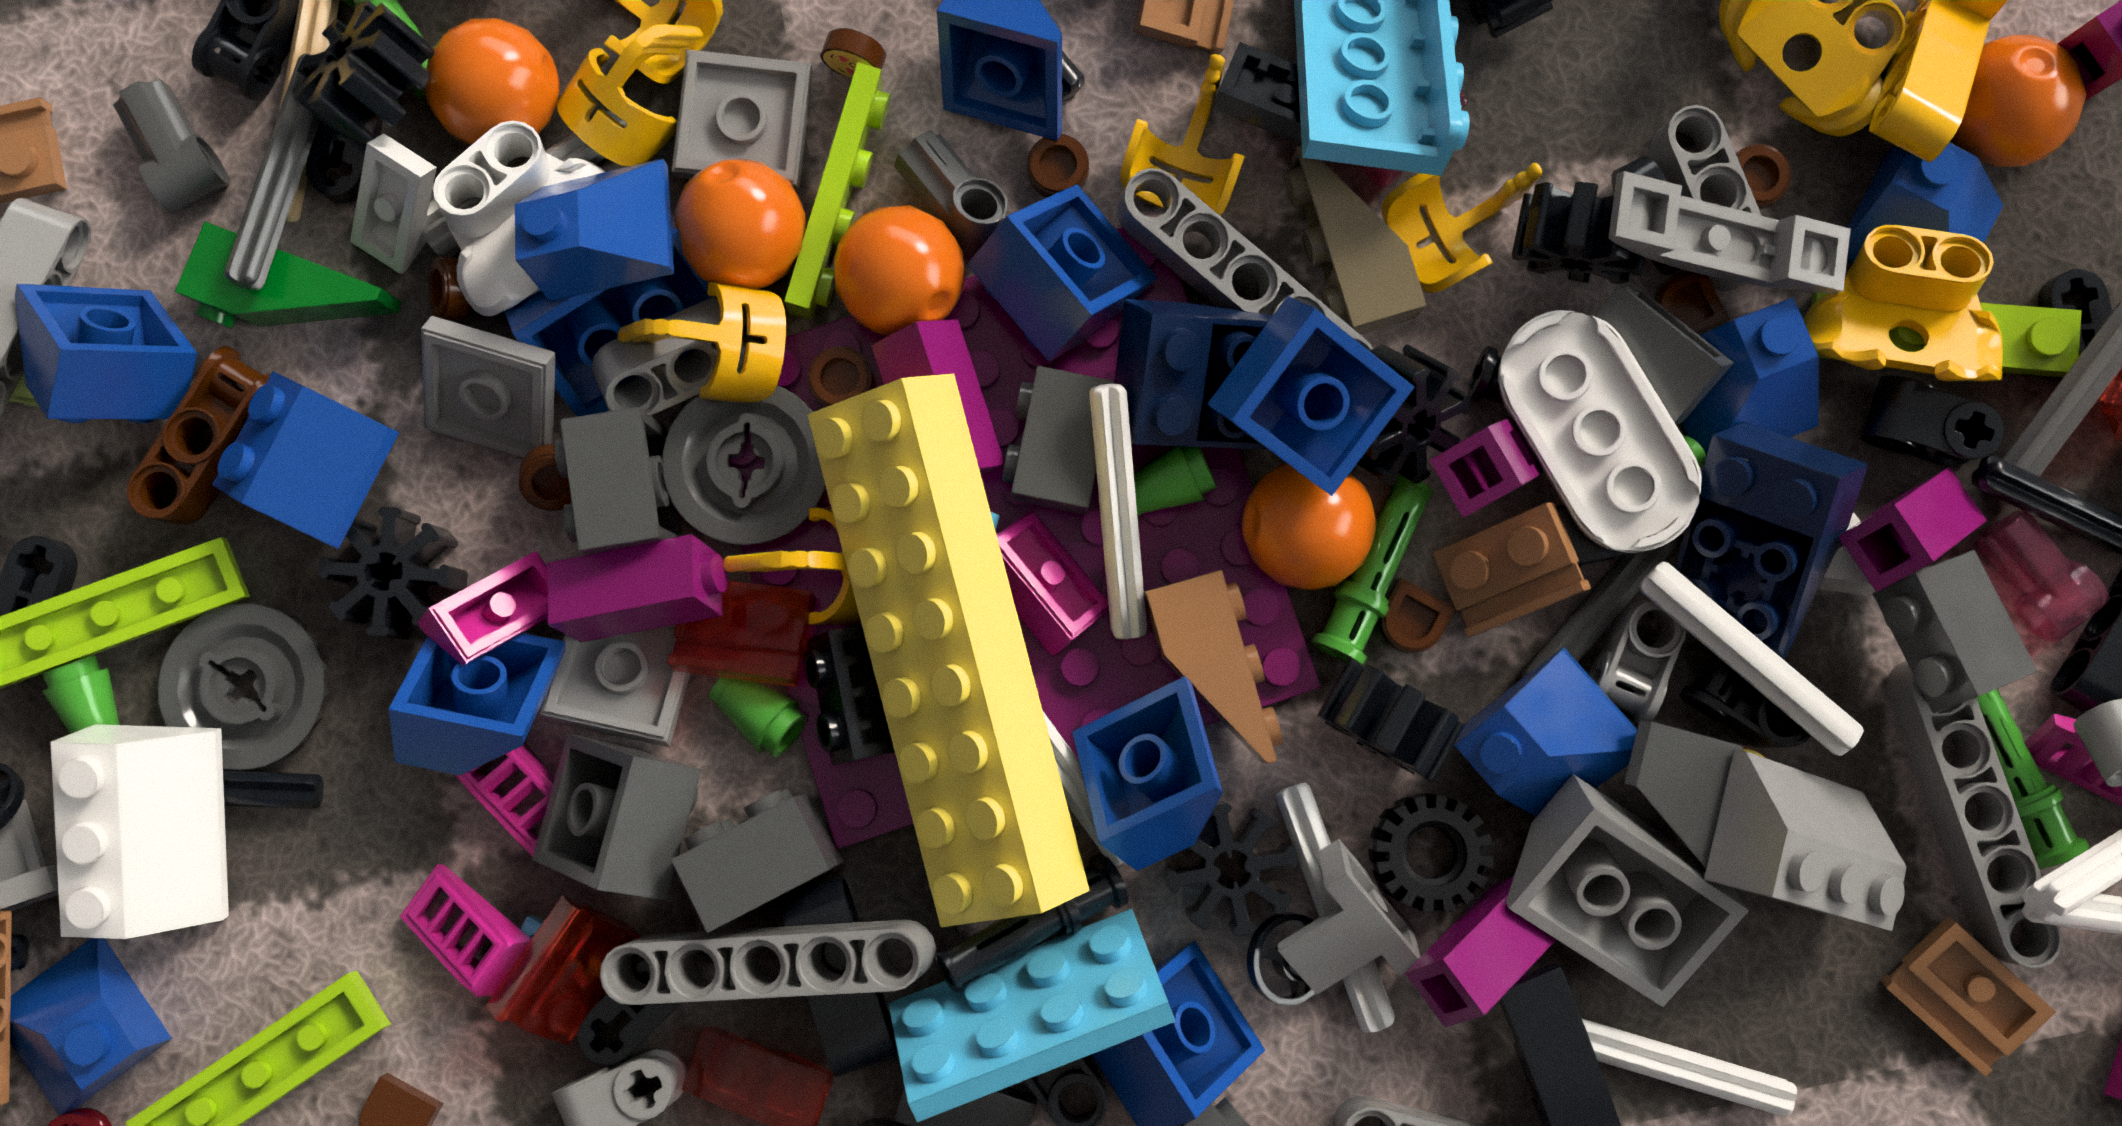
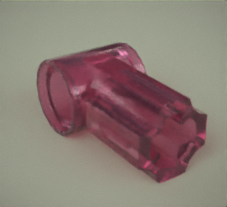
[1974,509,2109,644]

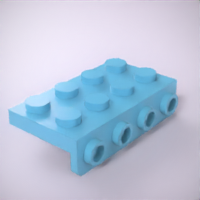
[1294,0,1469,176]
[888,908,1175,1122]

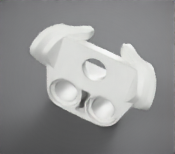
[433,121,605,316]

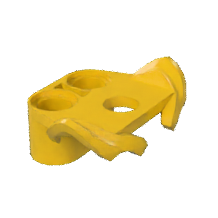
[1719,0,1906,137]
[1803,225,2003,381]

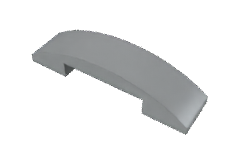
[1608,171,1851,294]

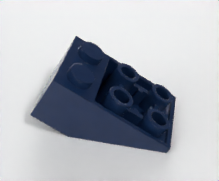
[1114,299,1273,449]
[1674,422,1869,659]

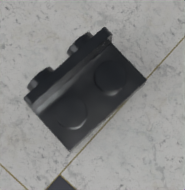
[1212,42,1302,144]
[804,625,895,765]

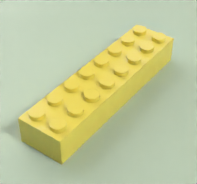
[807,373,1090,927]

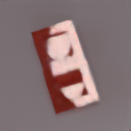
[681,1027,834,1126]

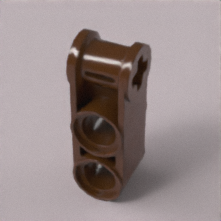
[127,346,270,525]

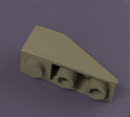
[1284,146,1427,335]

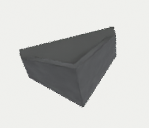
[1624,719,1743,868]

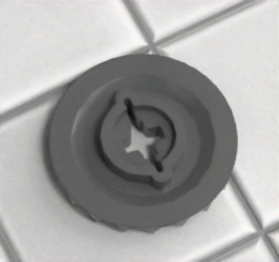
[663,385,826,546]
[158,603,330,770]

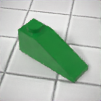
[174,221,402,329]

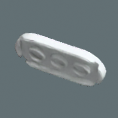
[1498,310,1702,553]

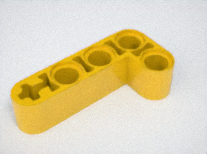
[1869,0,2008,163]

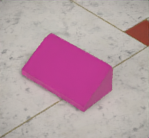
[997,509,1109,655]
[417,551,548,666]

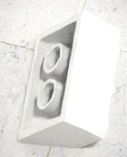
[51,724,229,939]

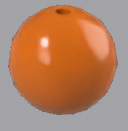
[424,18,560,145]
[1951,35,2087,167]
[673,159,806,289]
[834,205,965,337]
[1242,463,1376,590]

